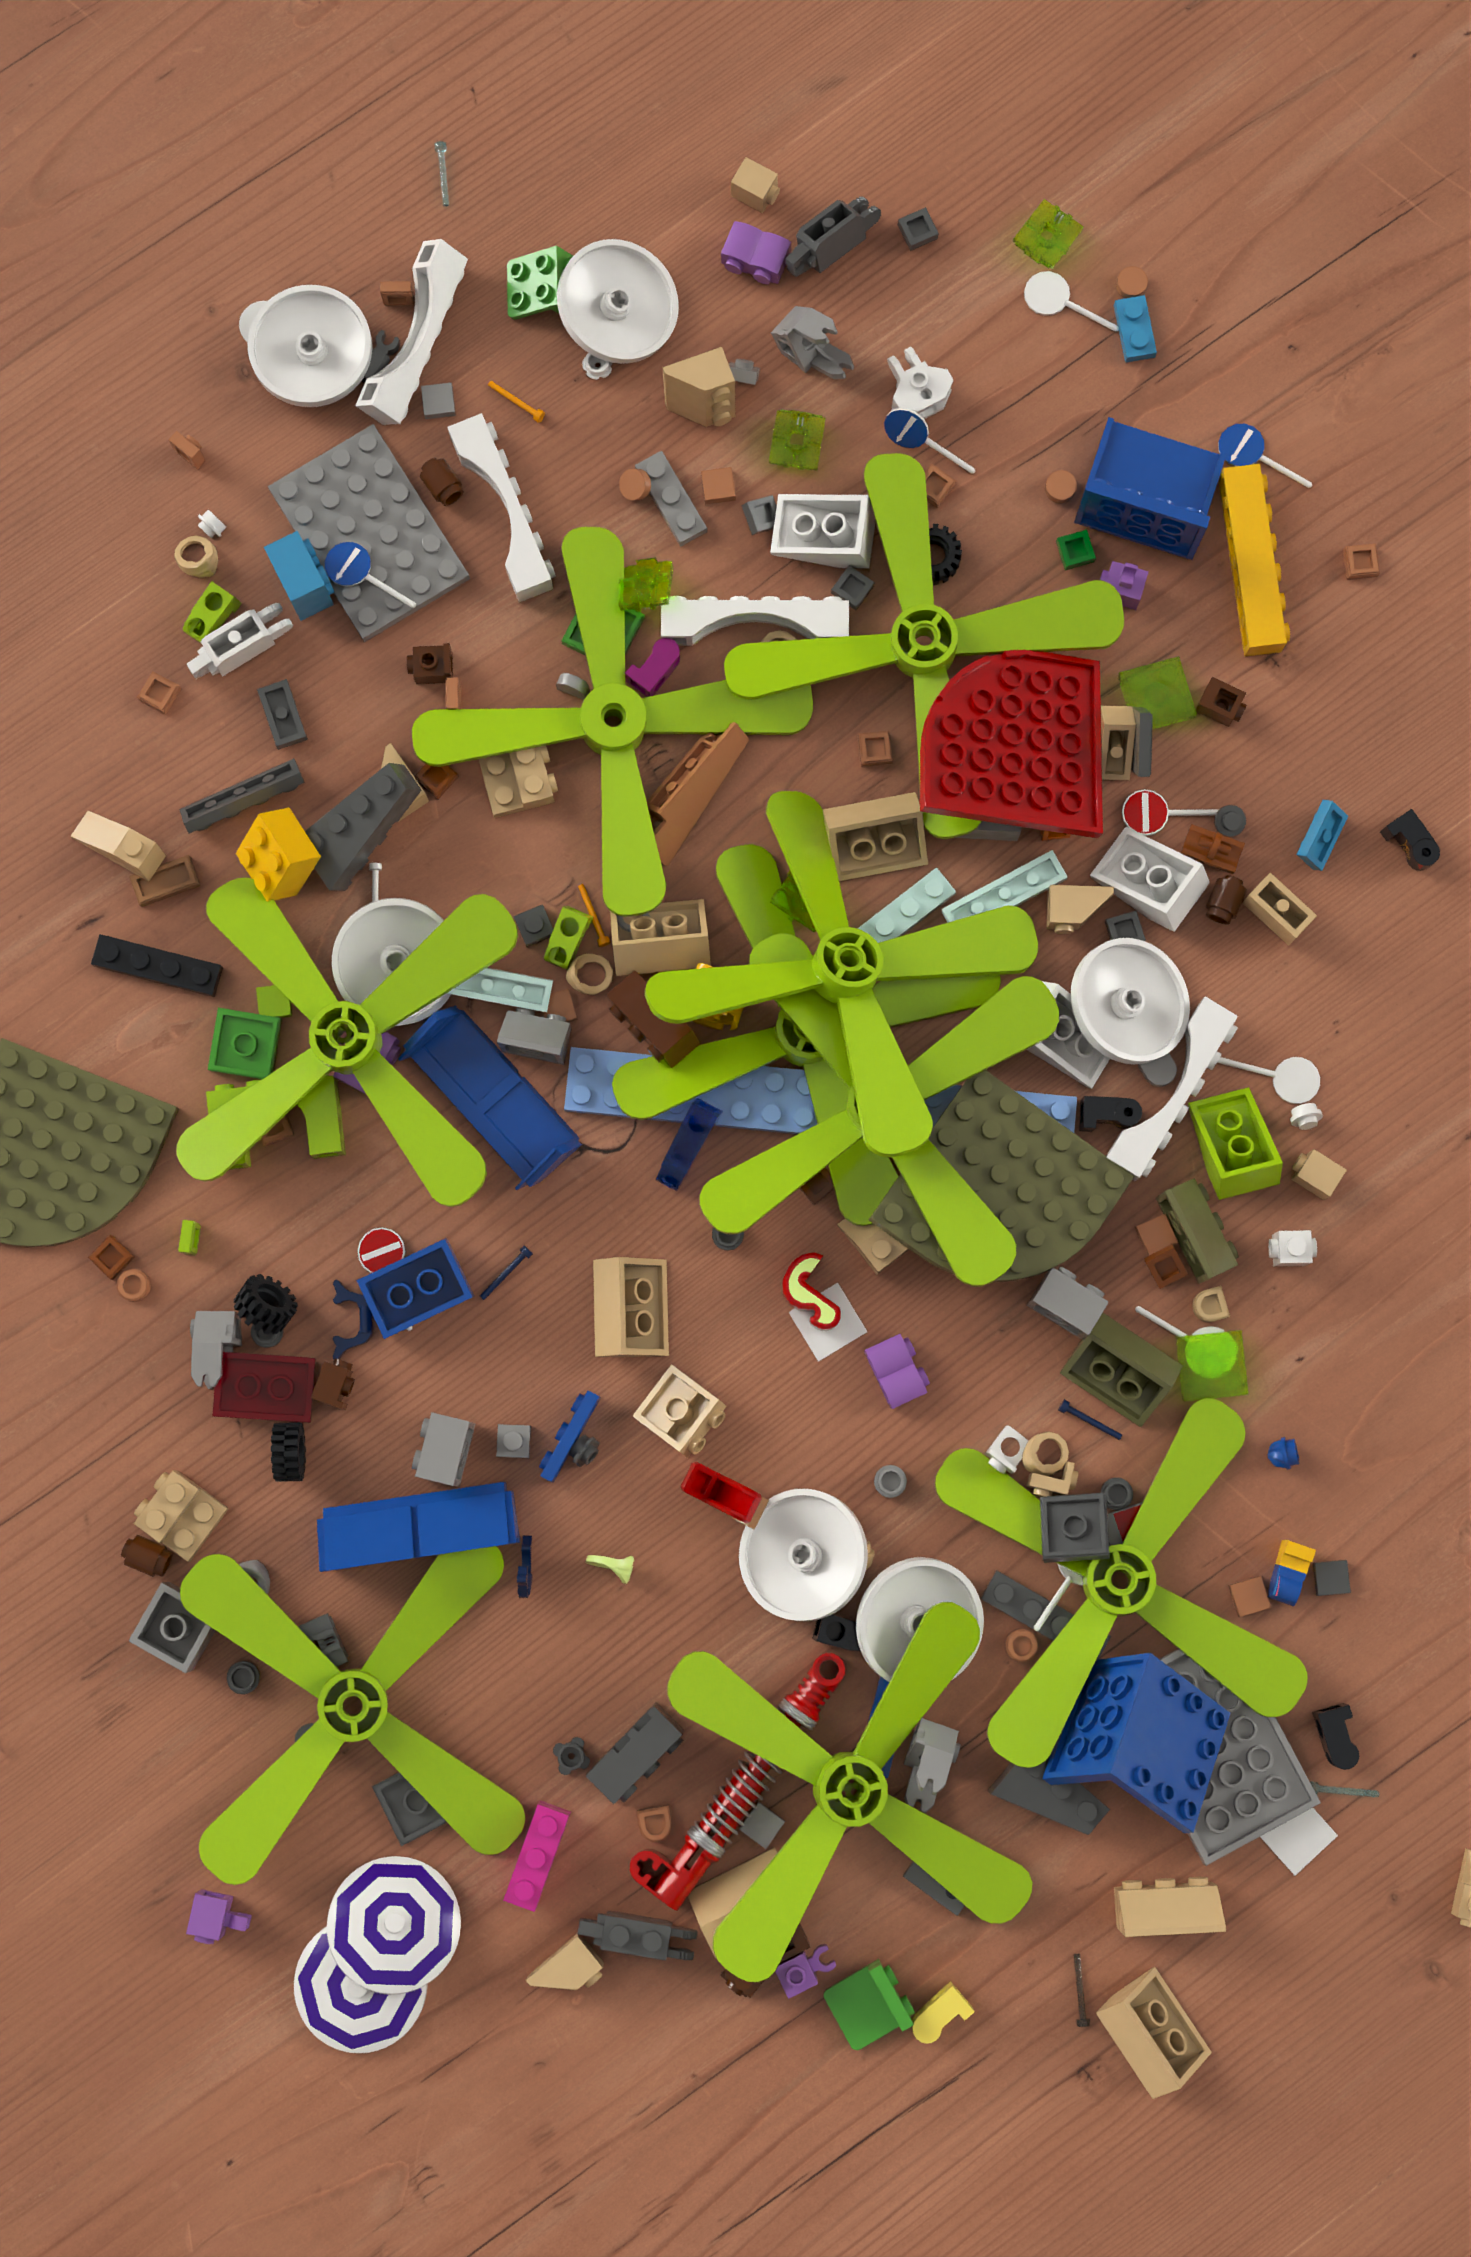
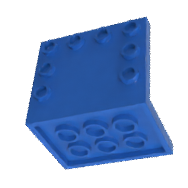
[1074,417,1227,560]
[1042,1653,1231,1833]

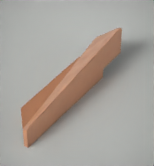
[647,722,749,866]

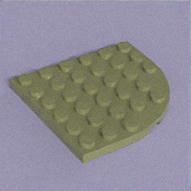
[0,1038,179,1247]
[869,1070,1134,1282]

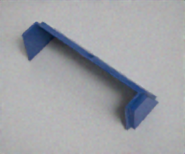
[398,1005,582,1190]
[317,1482,520,1572]

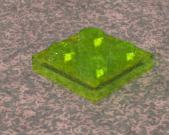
[1118,656,1197,729]
[1175,1330,1249,1402]

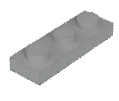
[635,451,707,547]

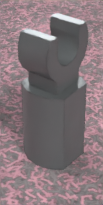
[362,330,400,383]

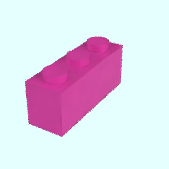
[503,1800,571,1912]

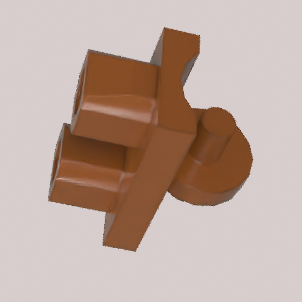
[1181,824,1245,874]

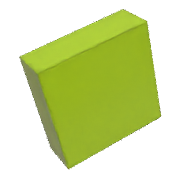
[256,985,292,1018]
[178,1220,201,1256]

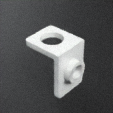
[985,1425,1029,1474]

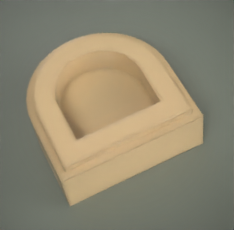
[1192,1286,1230,1322]

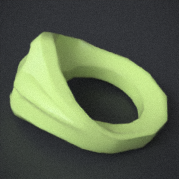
[585,1555,634,1584]

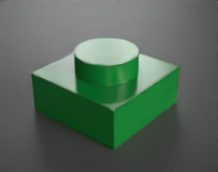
[1056,530,1096,571]

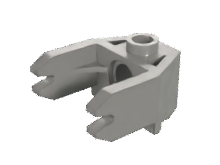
[771,306,854,379]
[190,1311,242,1389]
[904,1718,961,1813]

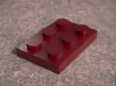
[212,1352,316,1423]

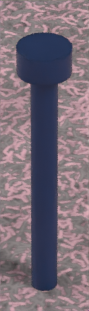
[480,1245,533,1300]
[1058,1399,1122,1440]

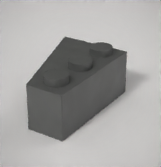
[586,1702,684,1804]
[988,1757,1110,1835]

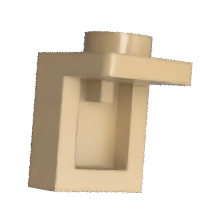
[1026,1462,1078,1497]

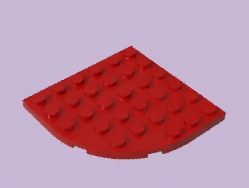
[920,650,1103,838]

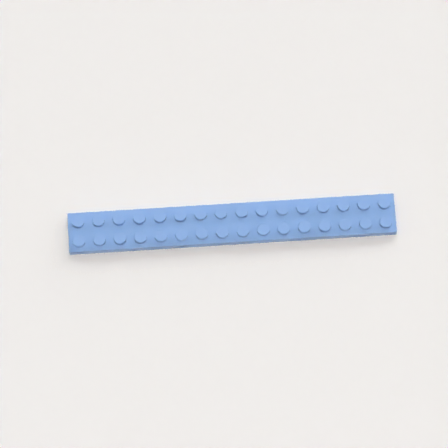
[564,1047,1077,1134]

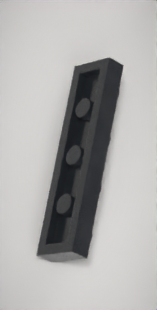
[91,934,223,997]

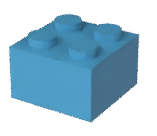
[264,531,335,621]

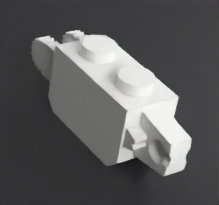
[187,603,293,679]

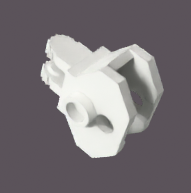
[887,347,953,419]

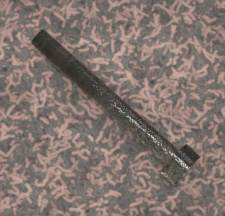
[1074,1954,1090,2027]

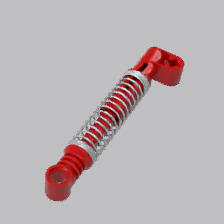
[630,1653,846,1911]

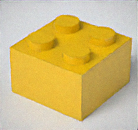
[236,807,321,902]

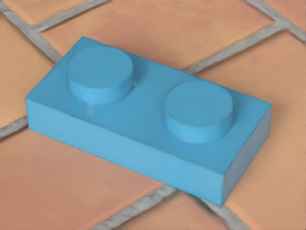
[1113,295,1157,363]
[1296,800,1348,871]

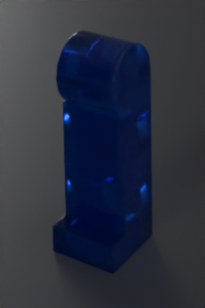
[656,1098,723,1191]

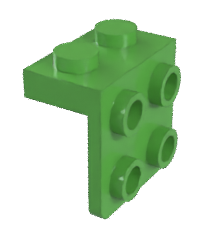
[507,245,573,320]
[824,1959,915,2050]

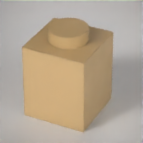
[731,157,780,213]
[1291,1149,1347,1200]

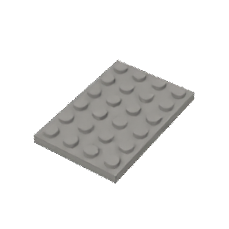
[268,424,470,642]
[1160,1649,1321,1866]

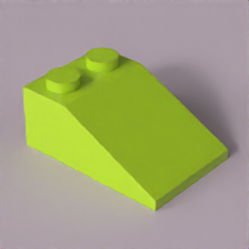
[1188,1087,1283,1200]

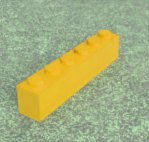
[1218,464,1290,657]

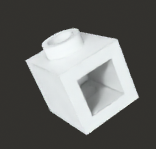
[1268,1230,1317,1267]

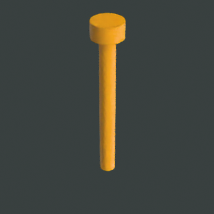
[488,381,545,423]
[578,884,611,947]

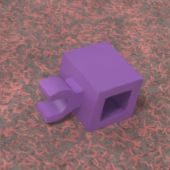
[1100,561,1149,610]
[186,1889,252,1944]
[775,1944,836,1999]

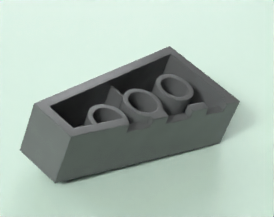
[305,763,422,891]

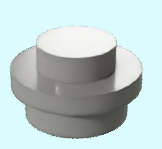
[874,1465,907,1498]

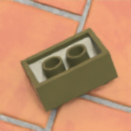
[1156,1178,1239,1284]
[1060,1313,1183,1427]

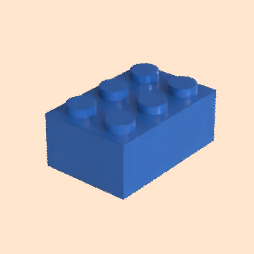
[356,1238,474,1339]

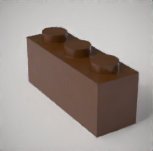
[606,970,701,1068]

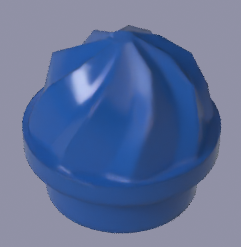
[1267,1437,1299,1470]

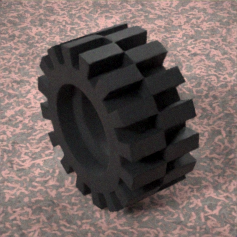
[929,523,962,585]
[234,1274,298,1335]
[271,1422,306,1482]

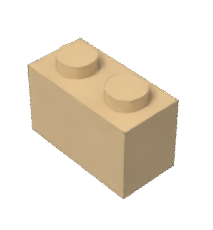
[1243,873,1317,946]

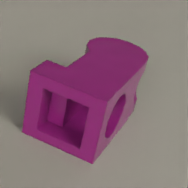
[625,638,680,697]

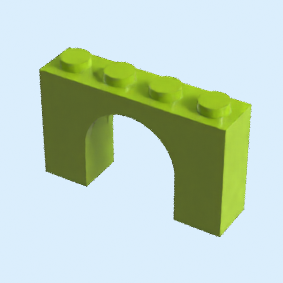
[206,1074,346,1170]

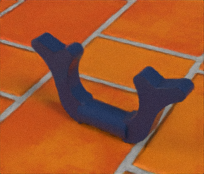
[333,1280,373,1360]
[517,1535,533,1598]

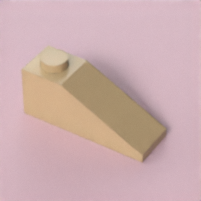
[71,811,166,881]

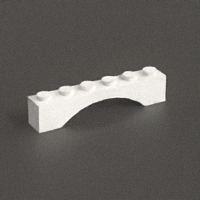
[355,239,468,425]
[448,413,556,603]
[661,596,849,646]
[1106,996,1238,1181]

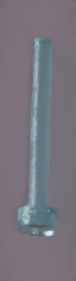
[434,141,449,207]
[1310,1781,1379,1797]

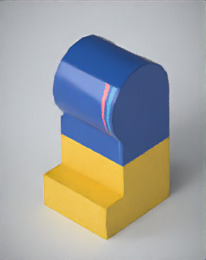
[1268,1540,1316,1606]

